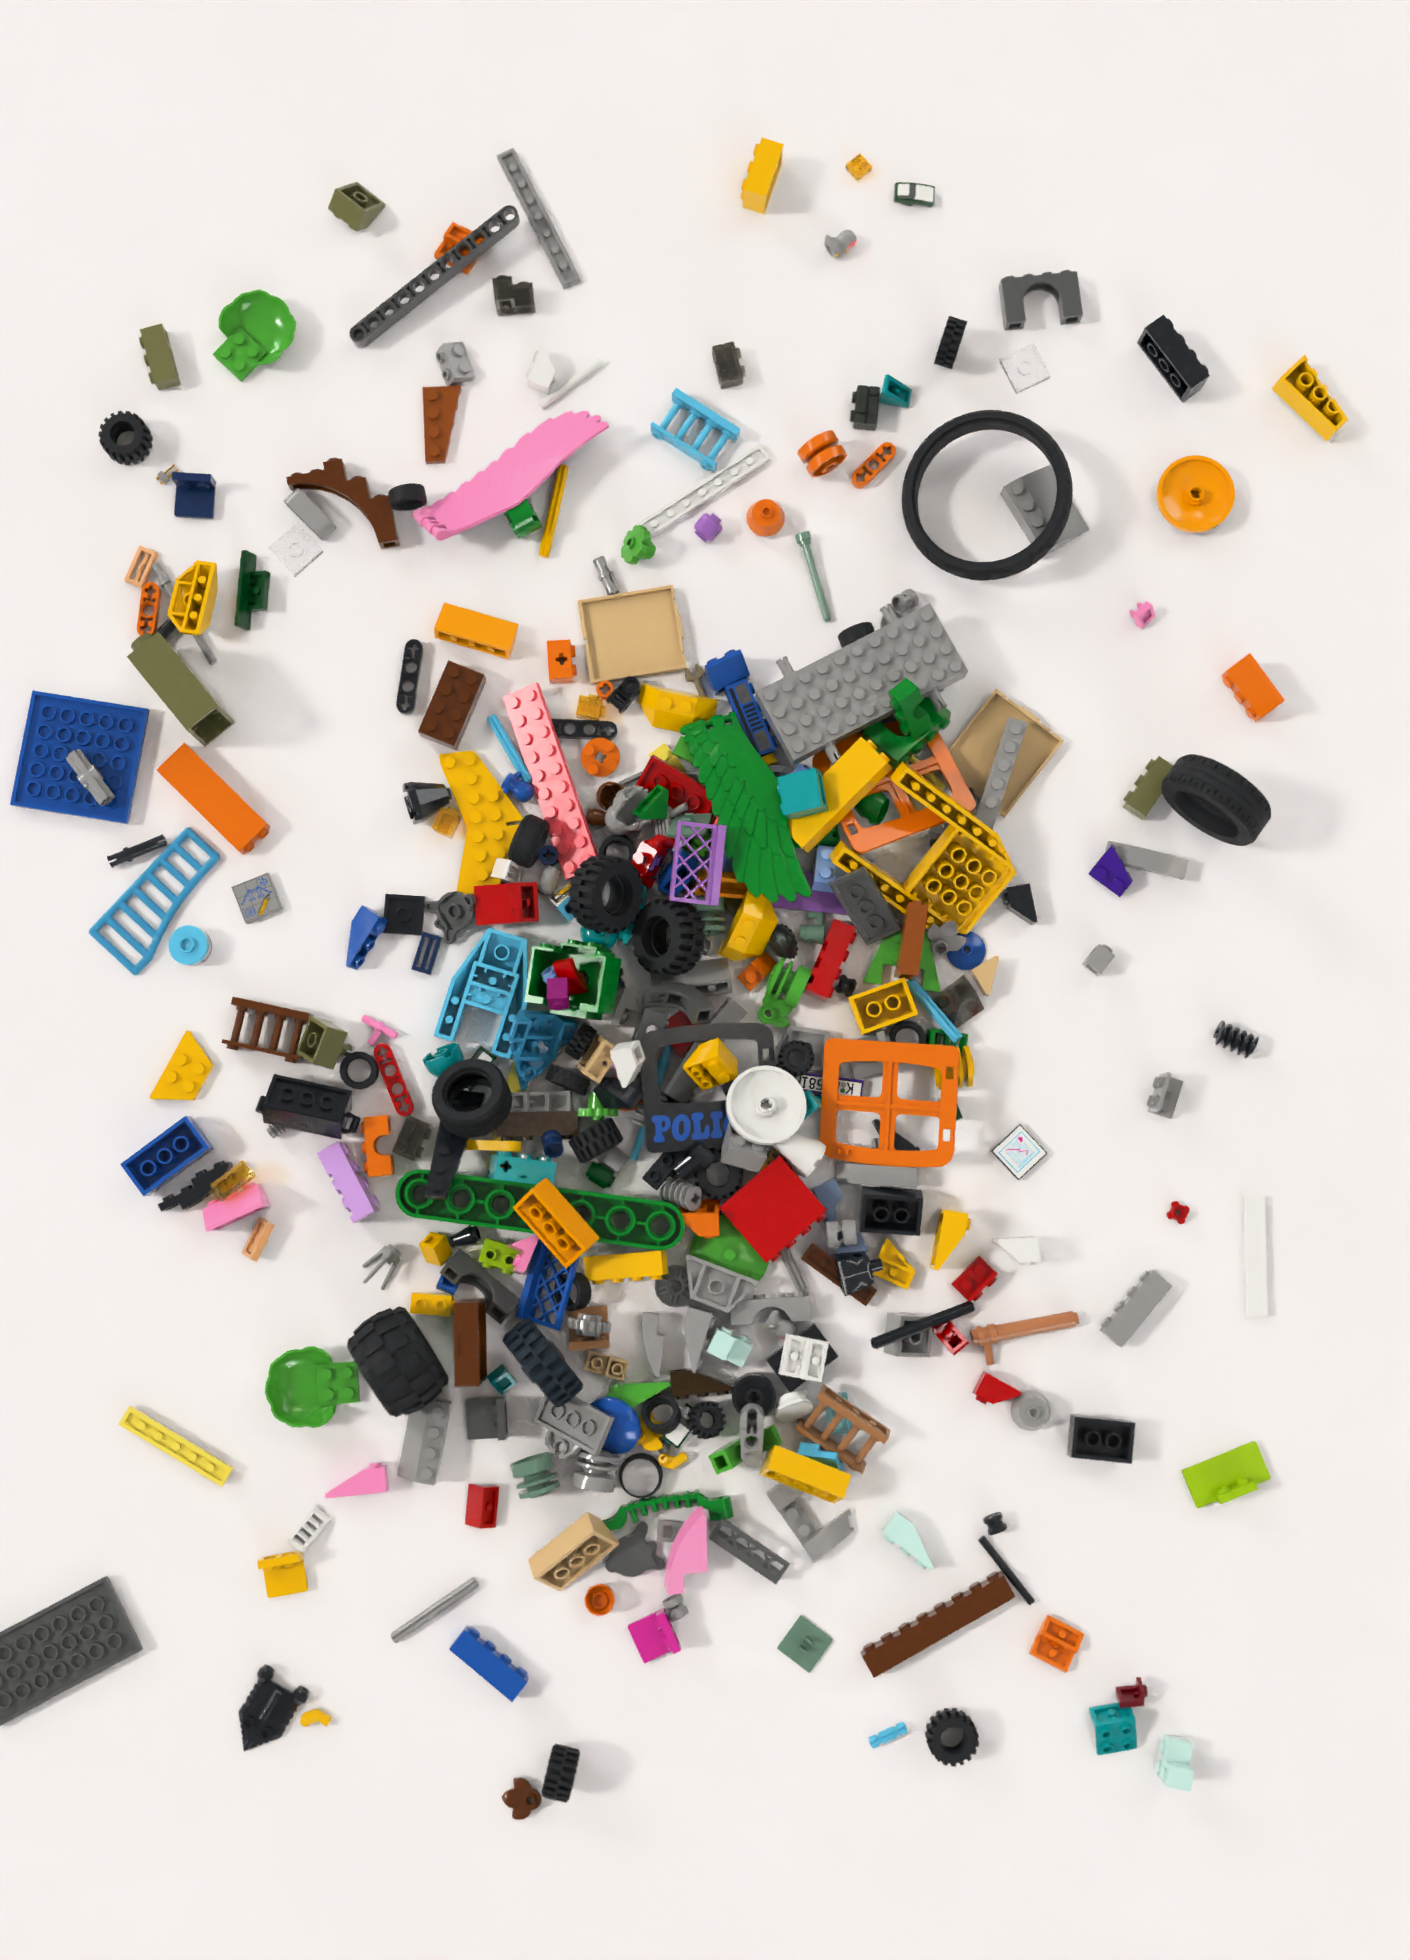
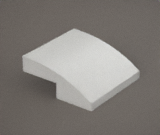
[778,1333,829,1382]

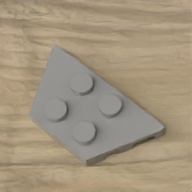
[767,1026,842,1074]
[685,1254,759,1314]

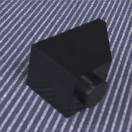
[1002,883,1038,925]
[593,1077,643,1109]

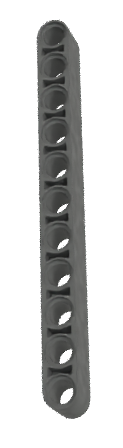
[349,205,520,348]

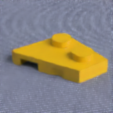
[873,1238,916,1290]

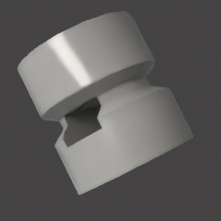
[825,1219,857,1248]

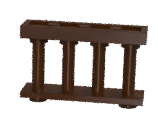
[221,997,314,1063]

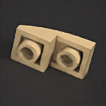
[583,1350,629,1381]

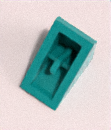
[879,374,912,408]

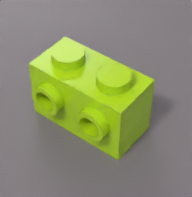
[478,1238,520,1275]

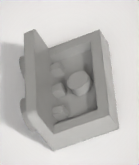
[436,342,475,386]

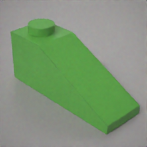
[606,1380,671,1408]

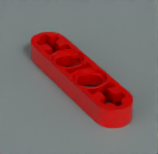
[373,1043,414,1117]

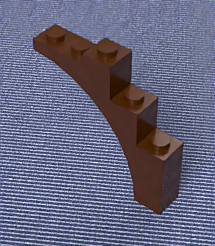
[286,458,400,549]

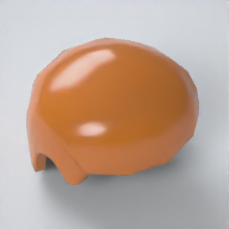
[584,1583,615,1616]

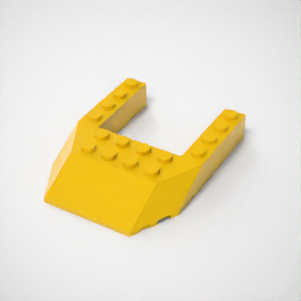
[829,761,1016,934]

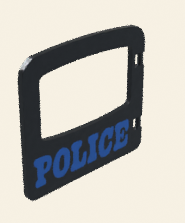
[640,1023,775,1153]

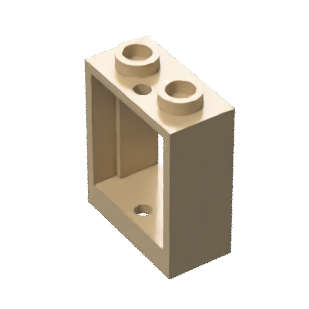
[576,1033,616,1084]

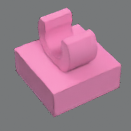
[1130,601,1155,629]

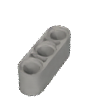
[284,488,337,541]

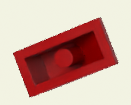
[972,1371,1022,1405]

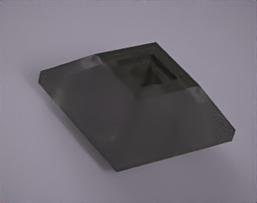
[931,975,984,1028]

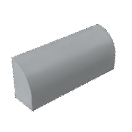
[650,958,733,996]

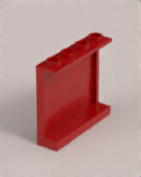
[719,1155,828,1263]

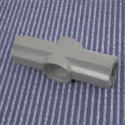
[66,749,115,806]

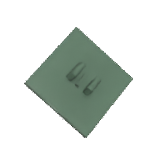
[666,813,713,838]
[777,1615,833,1673]

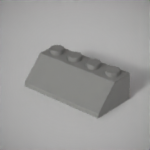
[397,1399,452,1486]

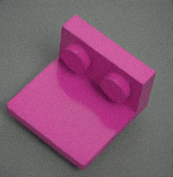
[628,1608,681,1663]

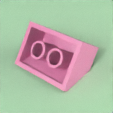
[202,1182,271,1232]

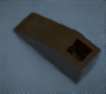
[670,1368,733,1399]

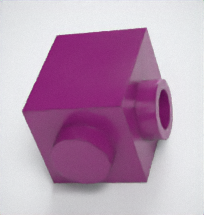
[547,977,570,1010]

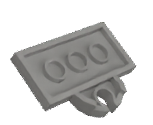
[533,1394,615,1459]

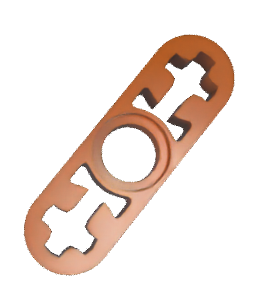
[851,442,896,489]
[137,582,162,636]

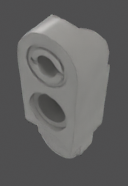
[740,1403,765,1467]

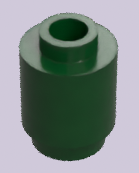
[585,1162,616,1189]

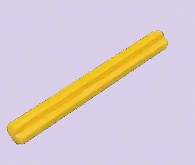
[539,464,568,558]

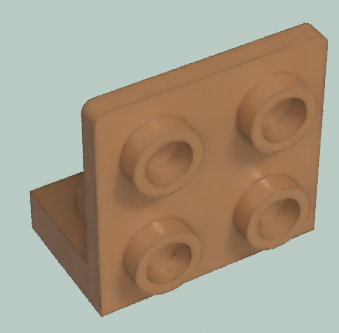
[567,1306,610,1351]

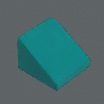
[487,1364,518,1395]

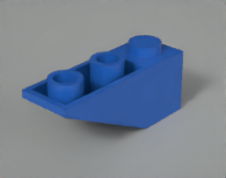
[346,905,388,970]

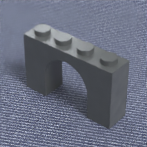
[998,270,1083,331]

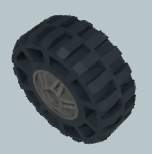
[502,1318,584,1408]

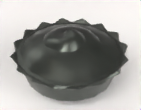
[770,923,798,960]

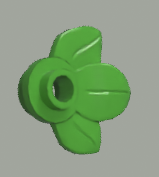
[757,990,793,1029]

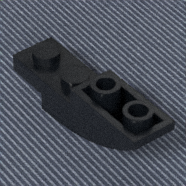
[158,1160,233,1212]

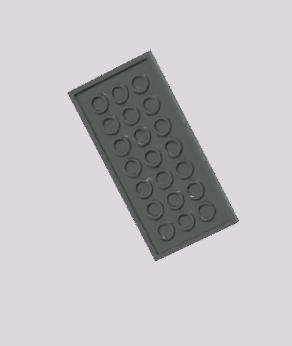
[0,1575,143,1726]

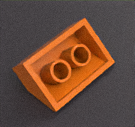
[1221,653,1285,722]

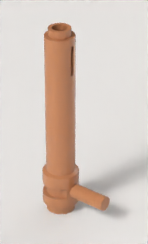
[970,1311,1079,1365]

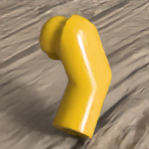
[658,1451,689,1470]
[300,1709,332,1727]

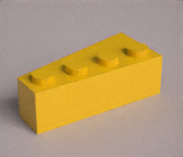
[1272,355,1348,442]

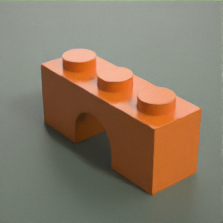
[360,1115,395,1177]

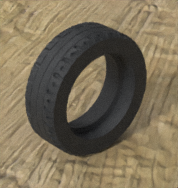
[1162,754,1271,846]

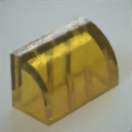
[211,1160,256,1202]

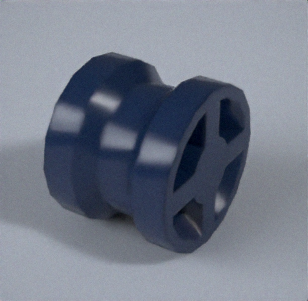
[539,845,559,866]

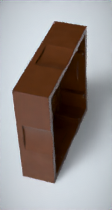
[453,1298,487,1387]

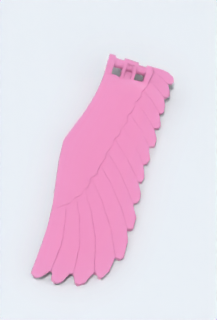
[412,411,609,541]

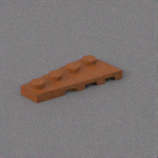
[422,385,462,464]

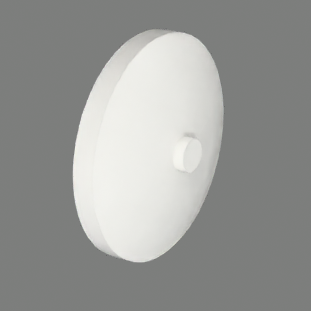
[726,1066,807,1145]

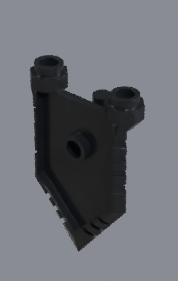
[239,1664,310,1751]

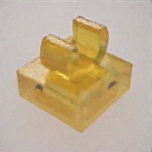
[845,153,872,182]

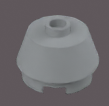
[1011,1390,1051,1431]

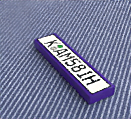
[793,1073,864,1096]

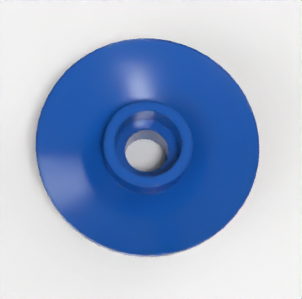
[946,931,986,970]

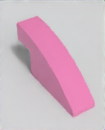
[664,1506,708,1595]

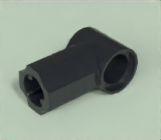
[674,1141,715,1181]

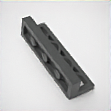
[708,1517,790,1584]

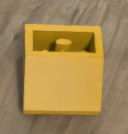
[683,1038,738,1090]

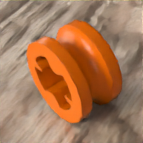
[596,680,614,700]

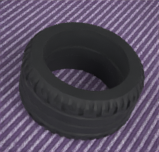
[508,814,550,868]

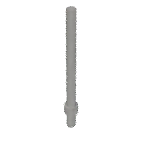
[151,563,217,665]

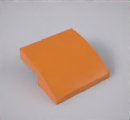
[434,222,485,275]
[1028,1615,1084,1673]

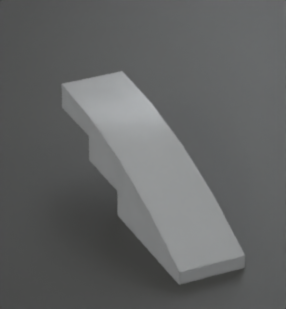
[1105,841,1189,880]
[489,1091,573,1112]
[836,1162,917,1188]

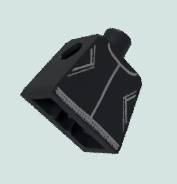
[833,1251,883,1296]

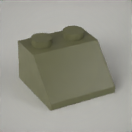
[327,182,386,231]

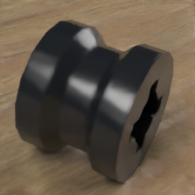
[983,1512,1007,1535]

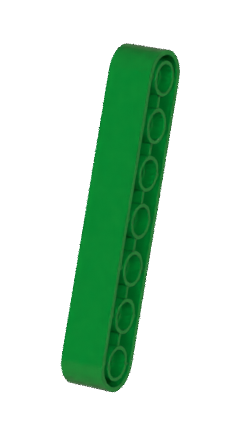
[395,1169,685,1250]

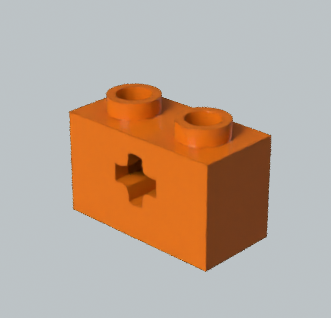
[547,639,577,684]

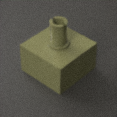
[296,1016,352,1070]

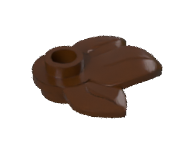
[502,1777,542,1820]

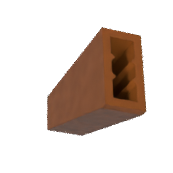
[894,900,929,980]

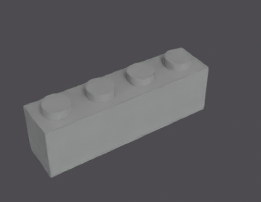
[1099,1269,1172,1348]

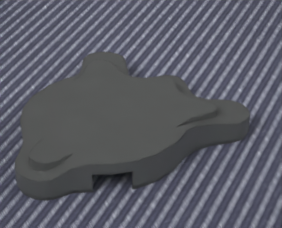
[424,891,476,944]
[605,1522,665,1577]

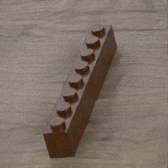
[860,1571,1016,1678]

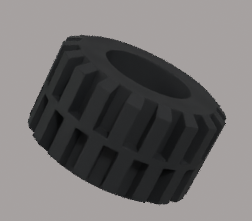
[98,411,153,466]
[568,1118,624,1163]
[693,1149,743,1200]
[925,1708,979,1767]
[541,1744,580,1803]

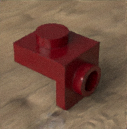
[1115,1677,1148,1708]

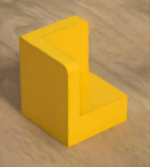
[419,1232,453,1266]

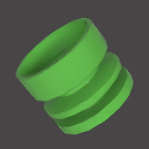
[765,957,812,1008]

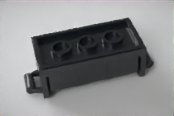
[255,1074,361,1140]

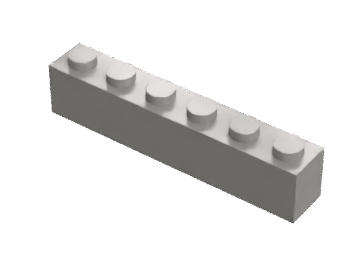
[975,717,1028,829]

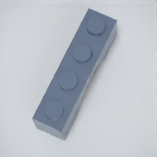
[812,1178,869,1253]

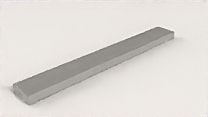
[496,148,581,289]

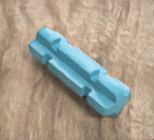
[868,1722,908,1749]

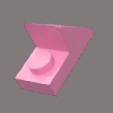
[507,1235,539,1274]

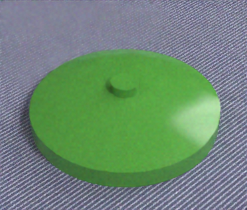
[690,1214,769,1281]

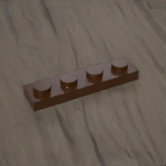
[801,1243,877,1306]

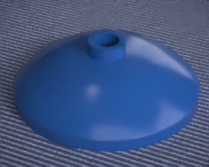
[590,1396,641,1454]

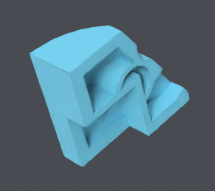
[797,1442,845,1472]

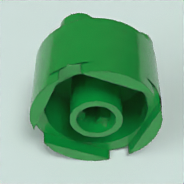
[503,498,542,539]

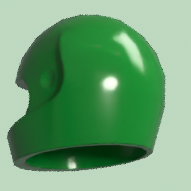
[855,792,890,825]

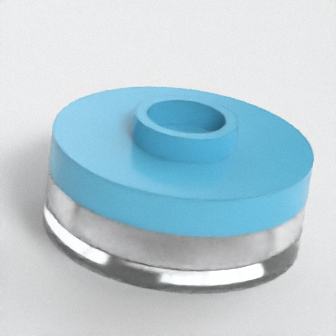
[168,925,212,966]

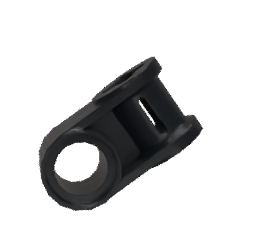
[606,676,641,714]

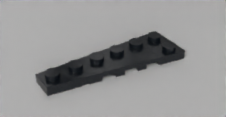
[425,1090,485,1201]

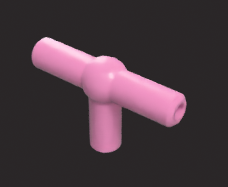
[361,1015,398,1046]

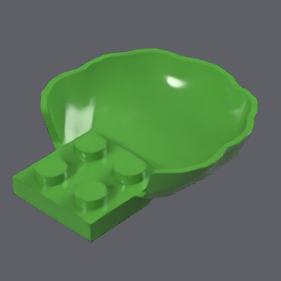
[213,290,296,382]
[265,1346,360,1428]

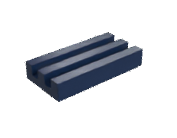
[411,932,442,975]

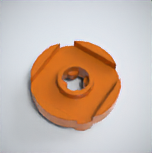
[581,737,620,777]

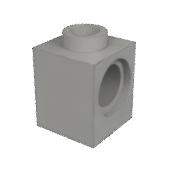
[1082,944,1115,976]

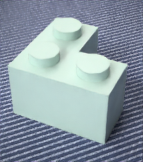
[706,1326,753,1368]
[1156,1734,1194,1792]

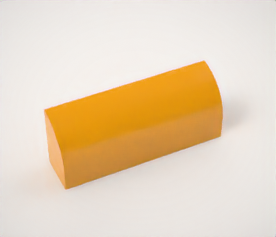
[434,602,518,660]

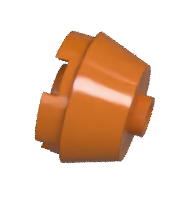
[746,499,785,536]

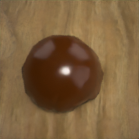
[596,782,624,811]

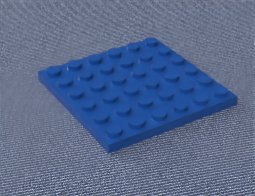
[10,690,150,824]

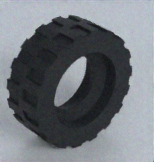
[545,1064,591,1096]

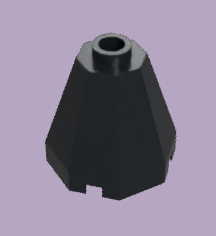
[402,782,452,825]

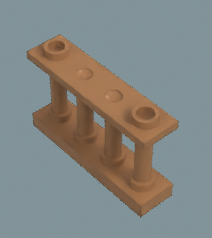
[795,1384,891,1474]

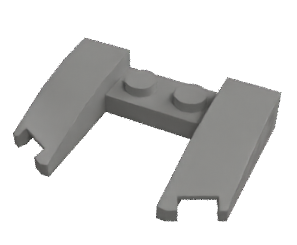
[766,1483,854,1562]

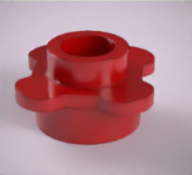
[1166,1201,1190,1224]

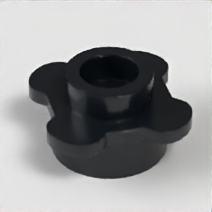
[835,975,857,997]

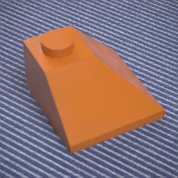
[678,1199,720,1239]

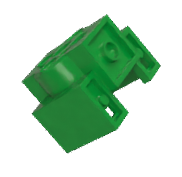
[524,939,622,1021]

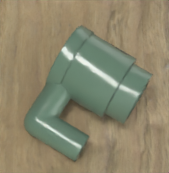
[799,911,825,945]

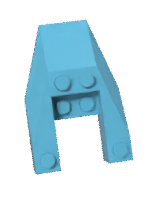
[433,928,528,1060]

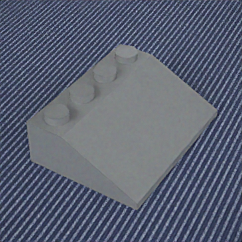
[1000,465,1090,556]

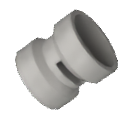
[891,589,919,614]
[662,1594,689,1621]

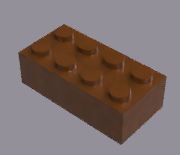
[418,660,487,751]

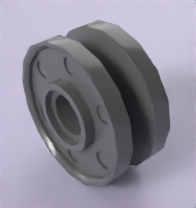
[654,1265,691,1307]

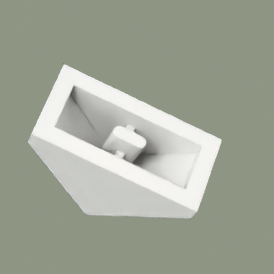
[491,858,524,883]

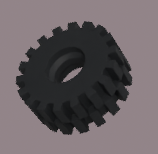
[934,316,967,369]

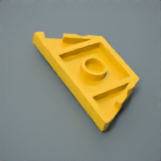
[149,1030,214,1100]

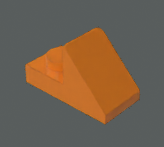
[736,951,776,992]

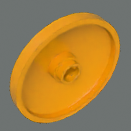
[1156,455,1235,533]

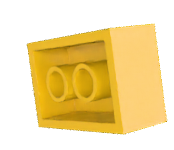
[740,137,784,214]
[847,977,918,1036]

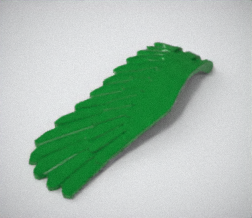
[680,711,812,903]

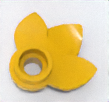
[637,1412,664,1451]

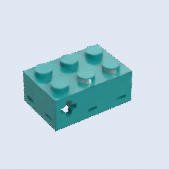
[487,1151,557,1185]

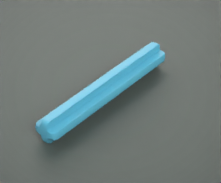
[487,714,532,783]
[907,979,962,1043]

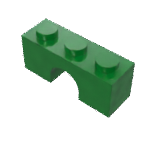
[888,678,932,740]

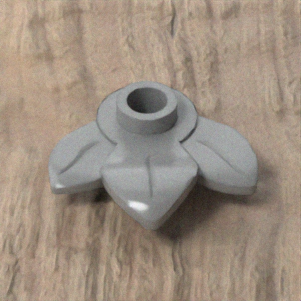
[928,921,967,955]

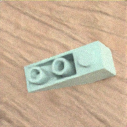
[881,1510,934,1570]

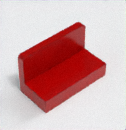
[465,1484,499,1529]

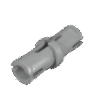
[593,556,619,595]

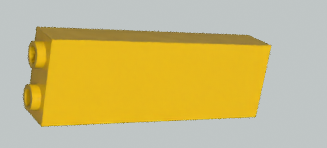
[787,737,892,853]

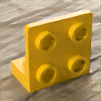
[257,1550,308,1598]

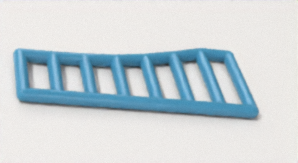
[89,827,220,975]

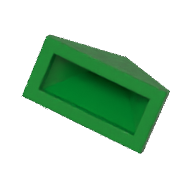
[631,785,669,820]

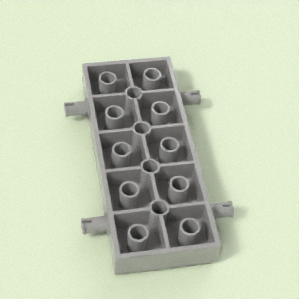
[755,603,968,766]

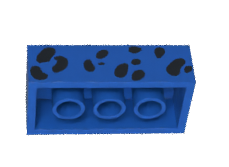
[120,1116,214,1196]

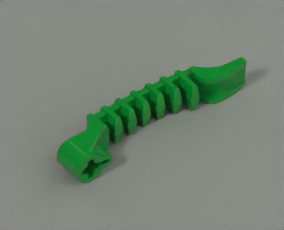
[602,1489,734,1531]

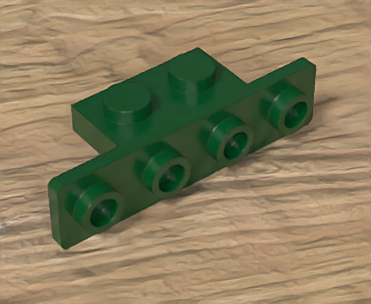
[234,550,271,630]

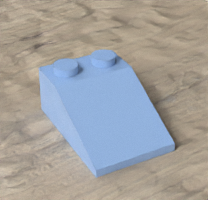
[811,845,874,893]

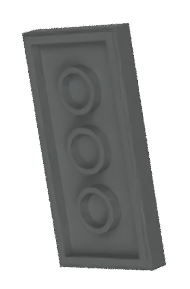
[829,866,902,945]

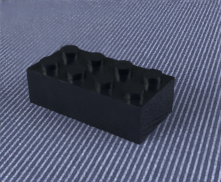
[1137,314,1210,403]

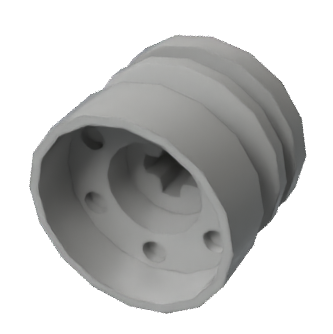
[572,1449,620,1493]

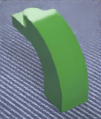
[708,1424,783,1474]

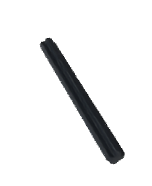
[870,1301,975,1349]

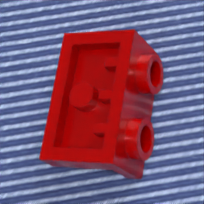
[951,1256,998,1302]

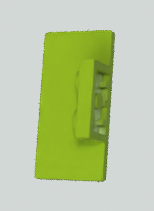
[1181,1441,1271,1508]

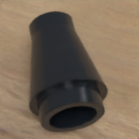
[449,1225,481,1247]

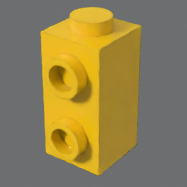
[410,1292,457,1316]

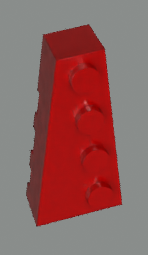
[803,918,857,1002]

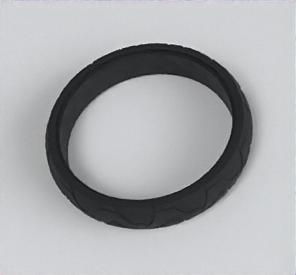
[902,410,1073,581]

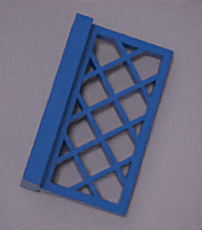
[515,1239,580,1330]

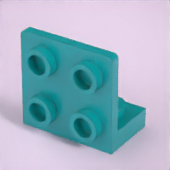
[1089,1703,1137,1755]

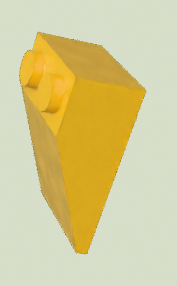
[930,1209,971,1270]

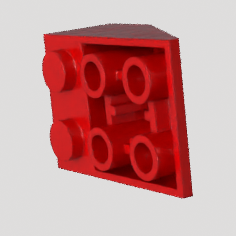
[473,882,539,926]

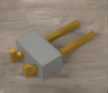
[156,465,179,485]

